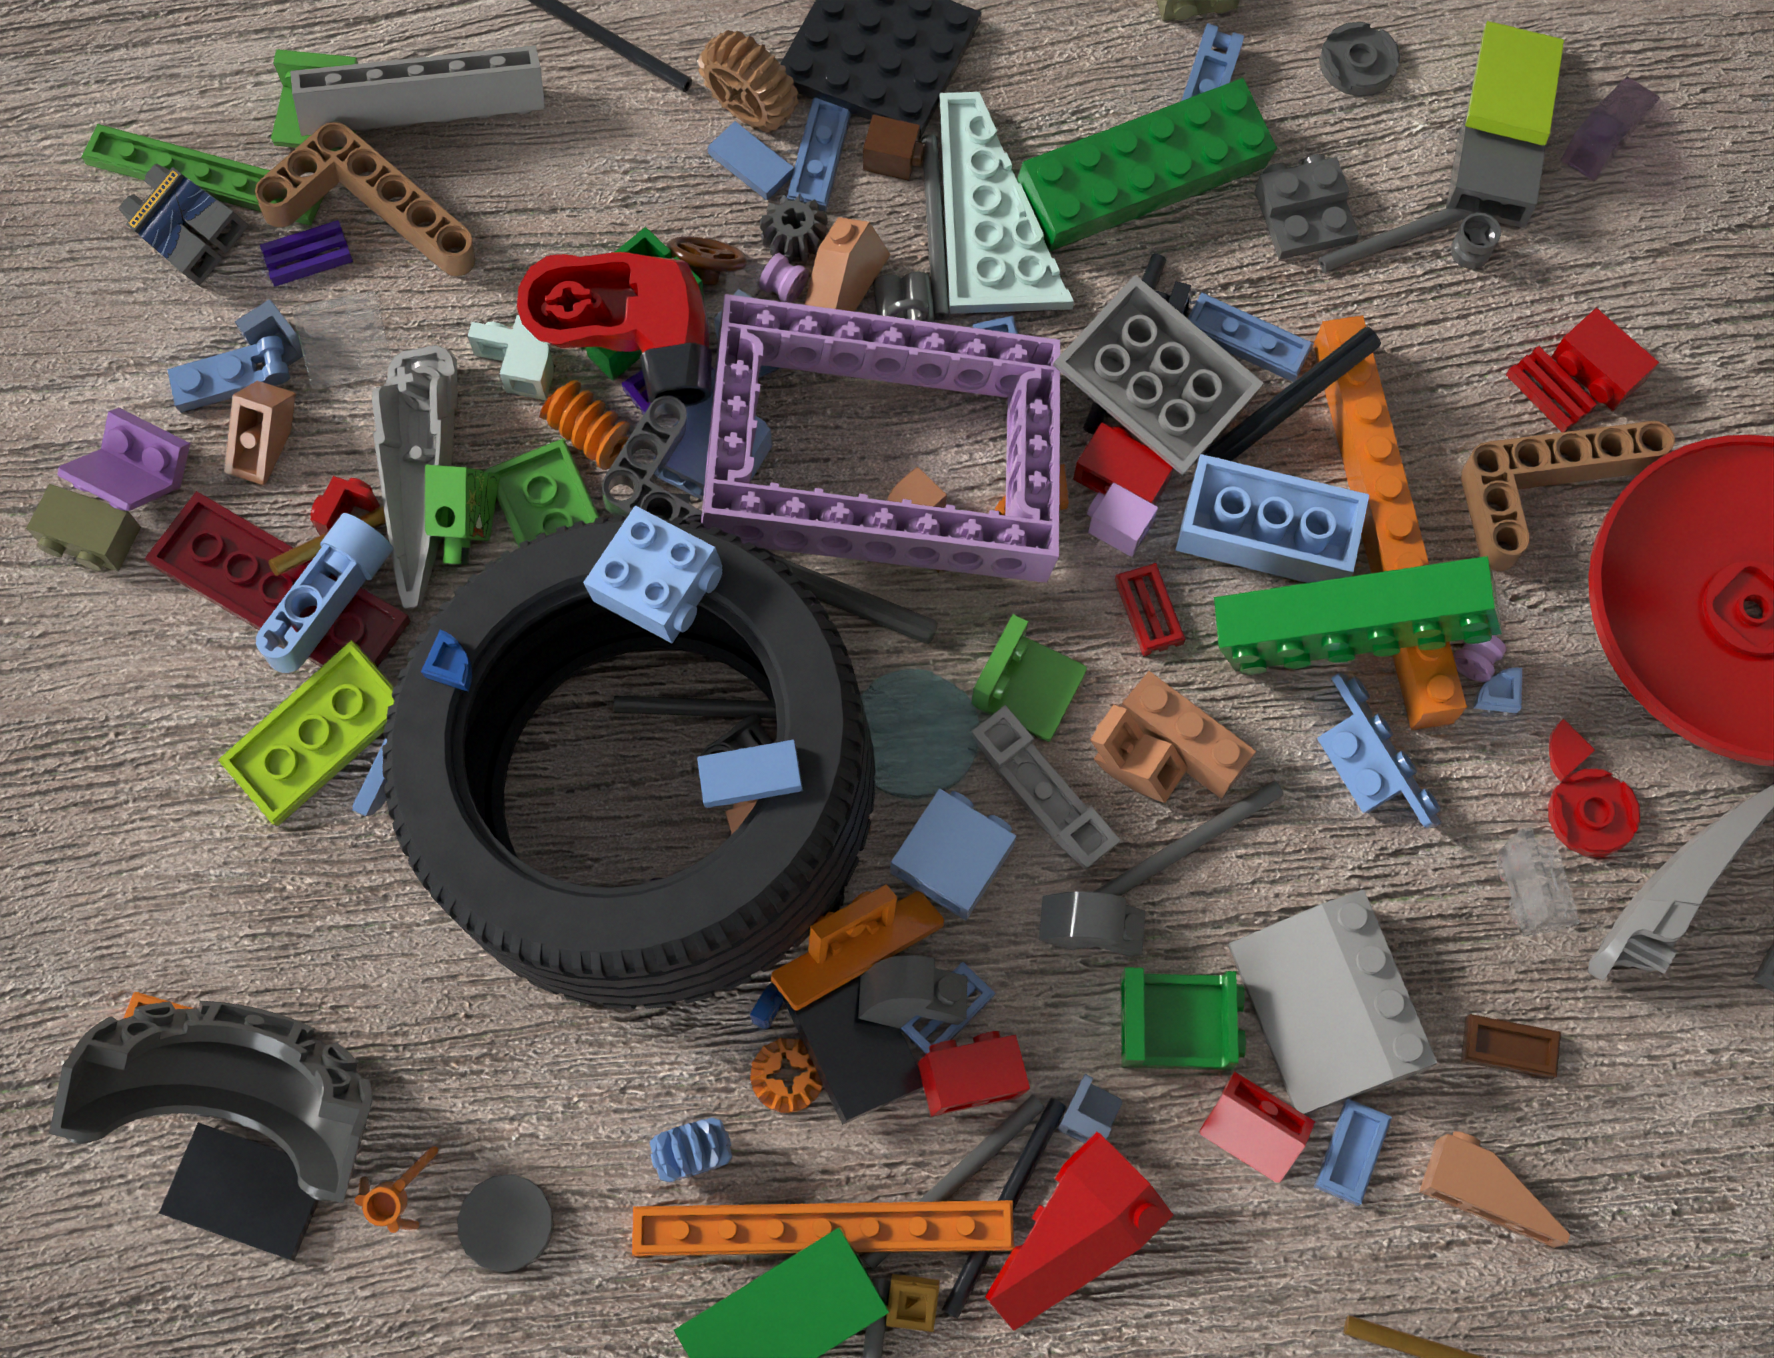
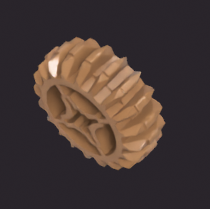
[697,29,799,133]

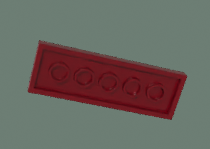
[144,491,411,667]

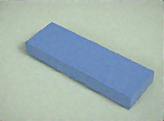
[787,97,852,212]
[1188,292,1314,382]

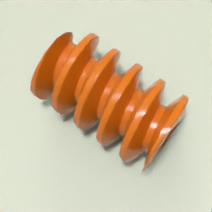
[539,379,630,470]

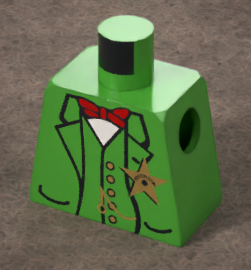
[425,465,499,565]

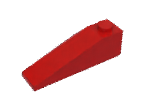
[985,1132,1174,1331]

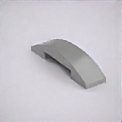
[971,705,1121,870]

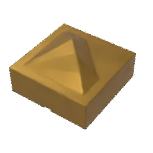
[886,1274,940,1332]

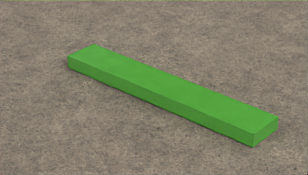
[82,124,324,226]

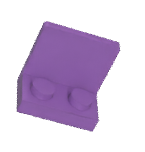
[57,407,190,511]

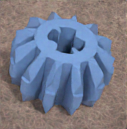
[649,1118,732,1182]

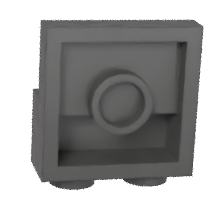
[1255,154,1359,260]

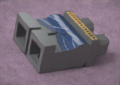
[119,164,249,286]

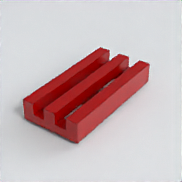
[1506,346,1597,432]
[1114,563,1186,657]

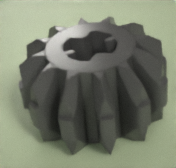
[760,193,829,264]

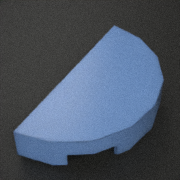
[352,738,388,816]

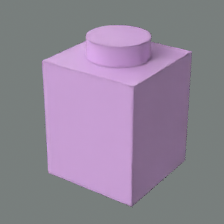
[1087,482,1158,557]

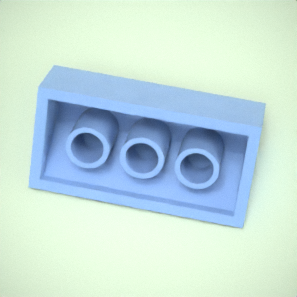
[1175,454,1369,583]

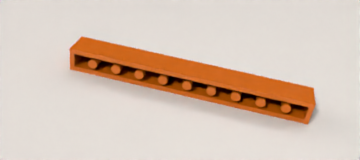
[1313,315,1467,730]

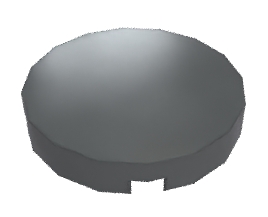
[1319,22,1400,96]
[457,1174,554,1273]

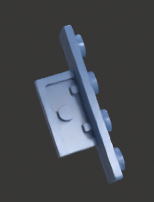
[1317,673,1441,828]

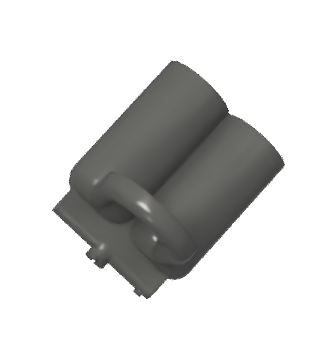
[873,272,935,323]

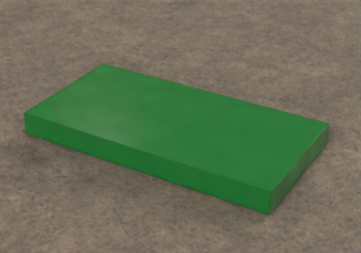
[674,1226,890,1358]

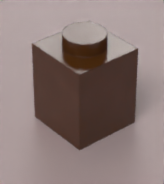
[863,115,925,181]

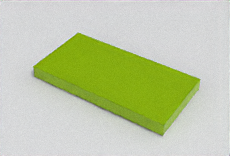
[1465,21,1564,146]
[218,640,394,826]

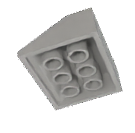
[1053,275,1264,475]
[1228,889,1438,1115]

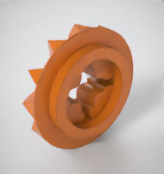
[750,1037,823,1113]

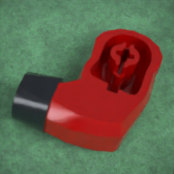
[516,252,712,407]

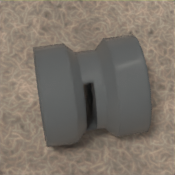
[1450,213,1501,269]

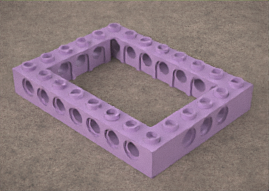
[701,294,1060,583]

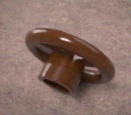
[666,236,747,285]

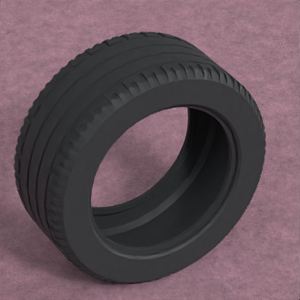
[382,515,876,1009]

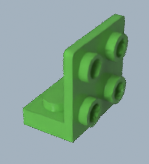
[271,49,358,151]
[971,614,1087,742]

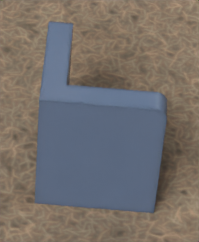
[234,299,307,366]
[1057,1074,1122,1144]

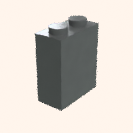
[1446,115,1546,228]

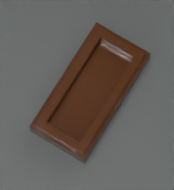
[1461,1014,1561,1079]

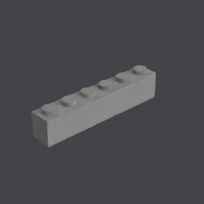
[291,45,545,136]

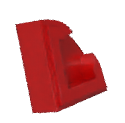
[1549,719,1595,782]

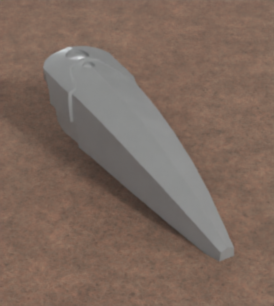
[372,345,458,609]
[1588,784,1774,981]

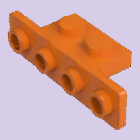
[771,884,944,1010]

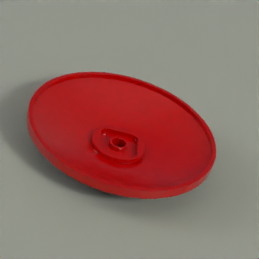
[1588,435,1774,766]

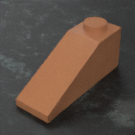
[804,217,891,312]
[1419,1131,1570,1248]

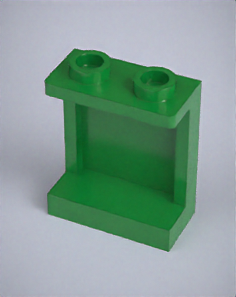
[1120,967,1246,1070]

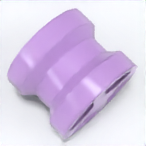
[759,253,809,303]
[1453,635,1507,682]

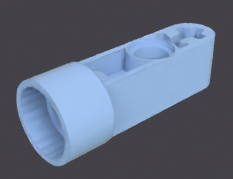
[256,513,393,673]

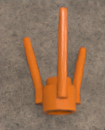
[354,1146,439,1233]

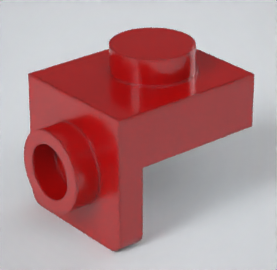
[310,475,380,536]

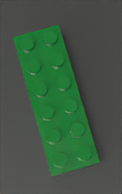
[1017,78,1277,252]
[1214,556,1502,675]

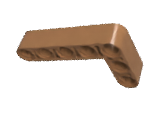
[255,122,476,276]
[1461,421,1675,571]

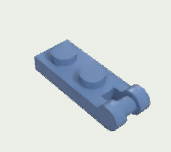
[1181,23,1244,101]
[167,336,290,413]

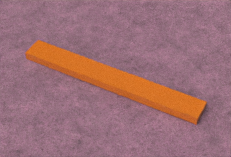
[632,1200,1014,1257]

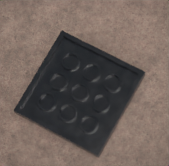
[780,0,982,139]

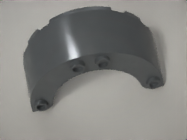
[49,1001,372,1203]

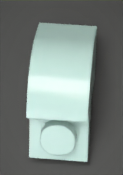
[468,315,554,400]

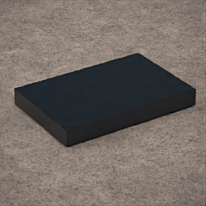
[783,972,924,1125]
[159,1122,319,1261]

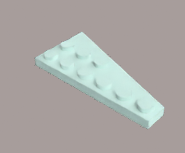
[939,92,1074,314]

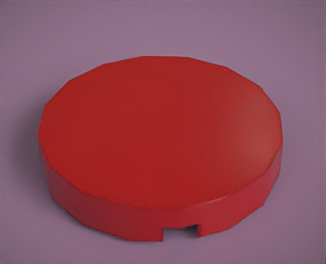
[1548,768,1641,857]

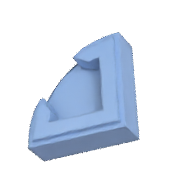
[1474,667,1522,713]

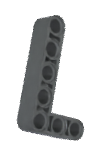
[602,396,793,573]

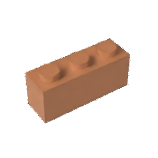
[1121,671,1256,799]

